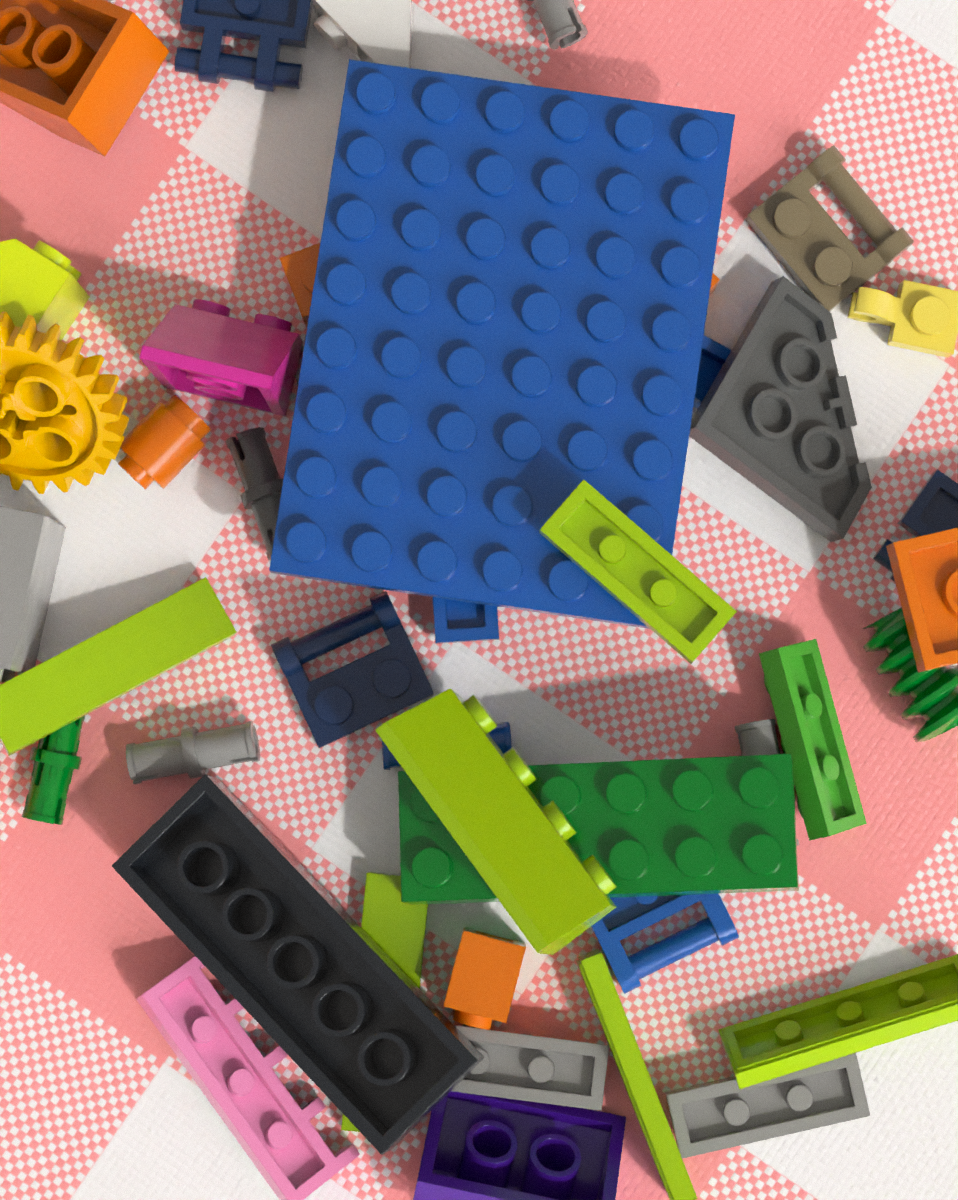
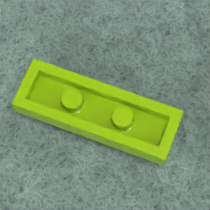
[539,480,737,664]

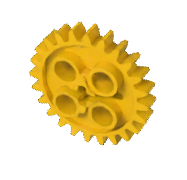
[0,312,129,494]

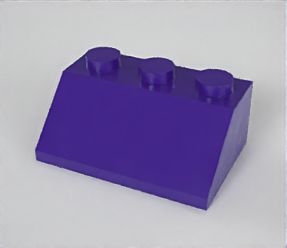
[413,1091,626,1200]

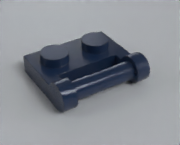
[271,591,435,748]

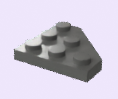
[689,276,872,542]

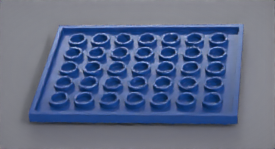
[269,59,735,629]

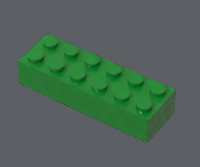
[398,754,799,905]

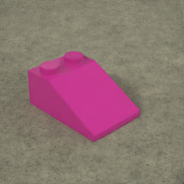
[139,299,304,417]

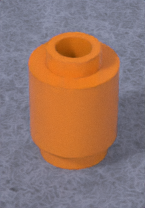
[118,395,211,490]

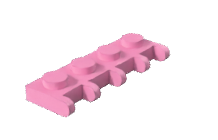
[136,956,360,1200]

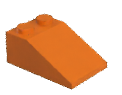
[0,0,170,157]

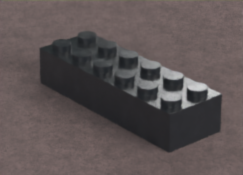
[112,774,485,1155]

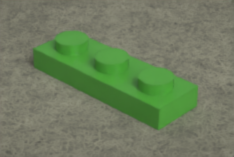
[759,639,867,841]

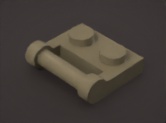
[745,145,914,312]

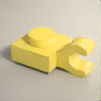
[847,280,958,358]

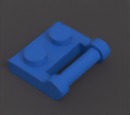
[591,894,739,994]

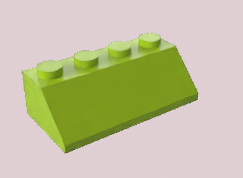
[375,688,617,955]

